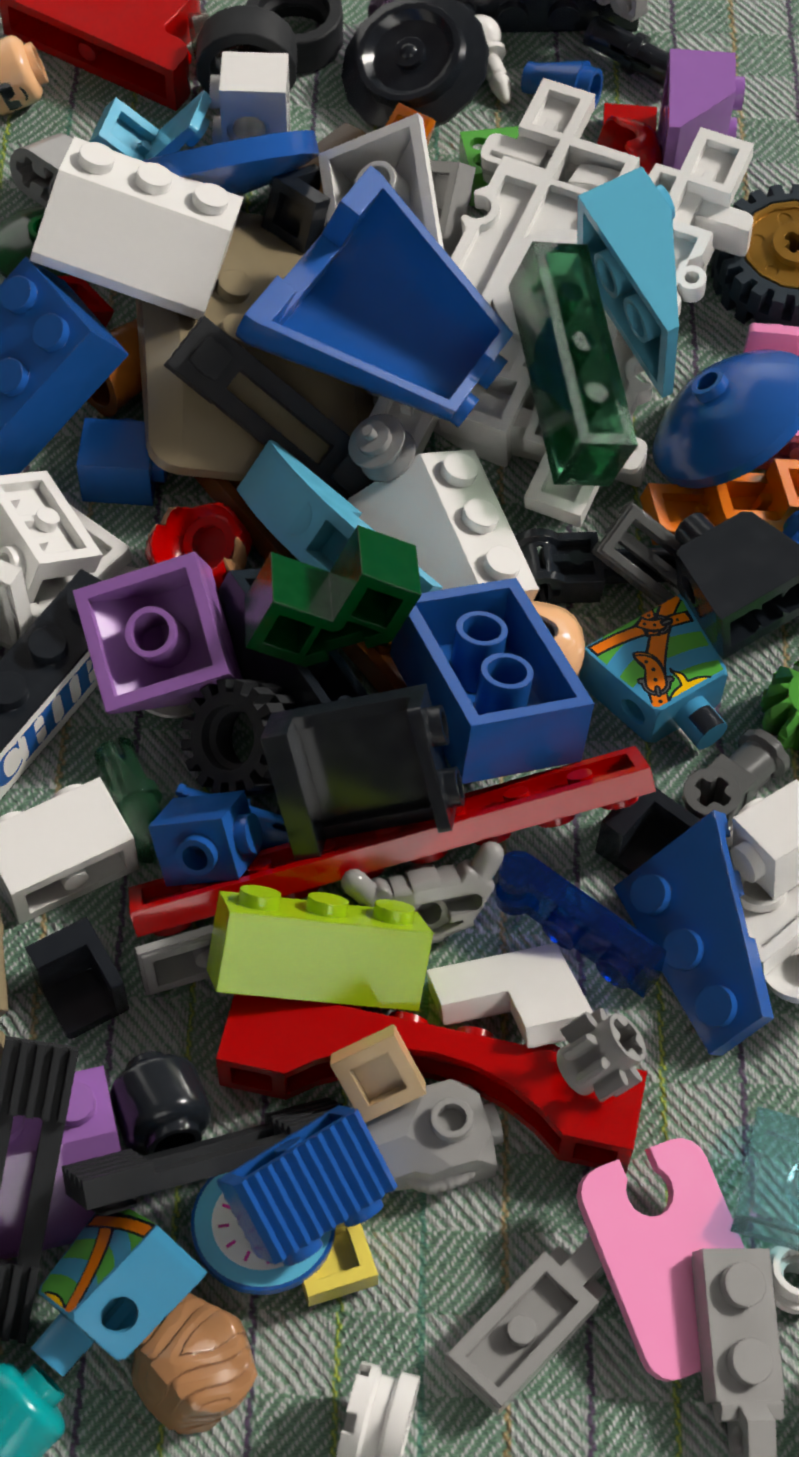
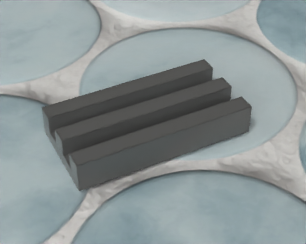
[591,502,682,605]

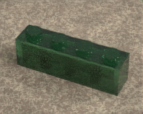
[508,241,638,486]

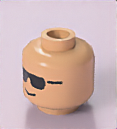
[0,35,49,116]

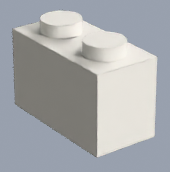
[0,777,139,925]

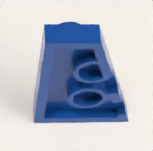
[613,810,774,1056]

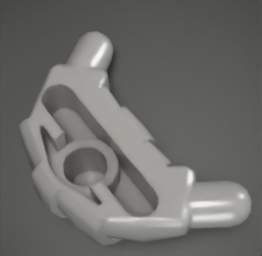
[341,841,504,944]

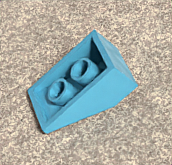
[577,166,679,398]

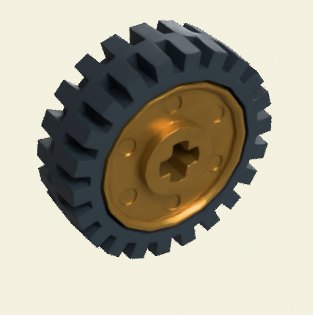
[711,184,799,327]

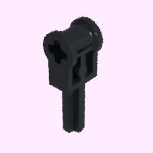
[515,528,676,605]

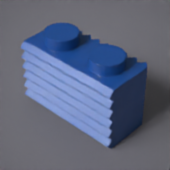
[217,1105,398,1266]

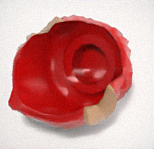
[145,502,252,590]

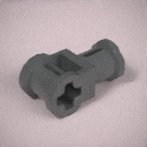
[682,729,790,832]

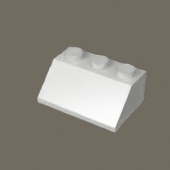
[318,113,444,249]
[30,137,244,320]
[348,449,539,600]

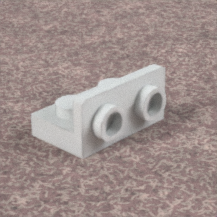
[0,470,103,604]

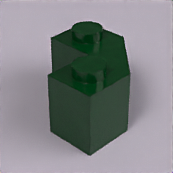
[244,525,422,667]

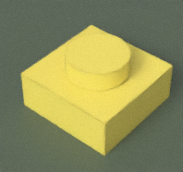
[302,1223,378,1307]

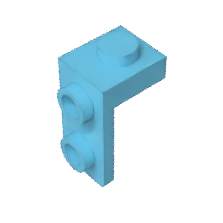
[89,90,212,161]

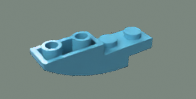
[236,440,443,593]

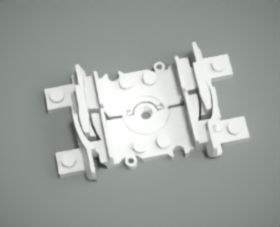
[366,78,754,528]

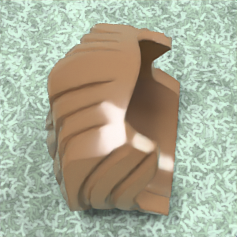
[131,1293,258,1434]

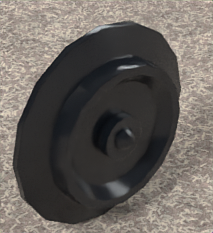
[341,0,489,129]

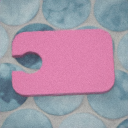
[576,1138,745,1382]

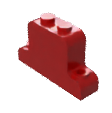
[0,0,202,111]

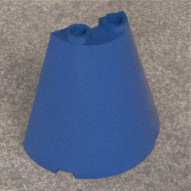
[236,165,513,428]

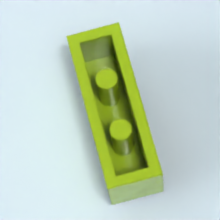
[206,885,434,1011]

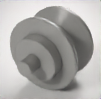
[348,414,416,482]

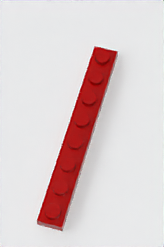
[128,746,656,937]

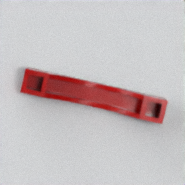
[216,994,648,1174]

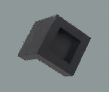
[262,164,331,254]
[595,787,700,875]
[25,917,129,1039]

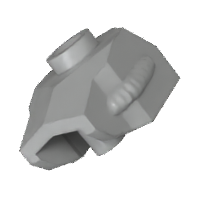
[365,1079,504,1195]

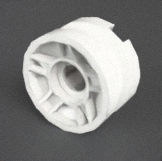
[336,1361,421,1457]

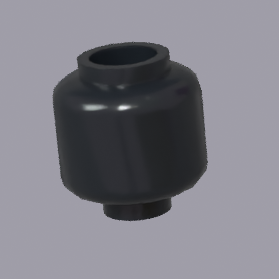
[110,1051,212,1156]

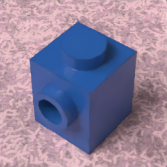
[76,418,168,506]
[148,790,262,887]

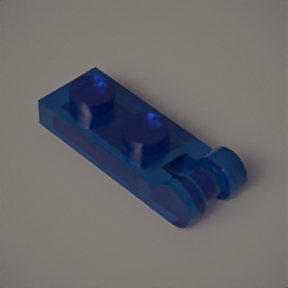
[495,851,667,998]

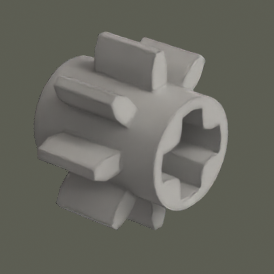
[556,1008,646,1102]

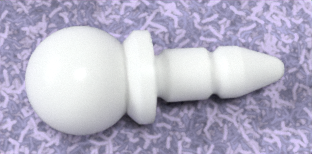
[475,15,511,104]

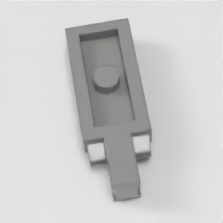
[444,1236,607,1416]
[691,1248,785,1457]

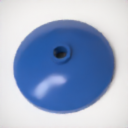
[652,349,799,488]

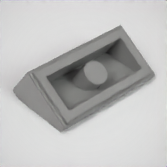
[134,924,214,996]

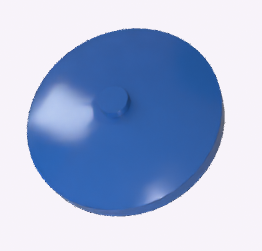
[142,130,319,196]

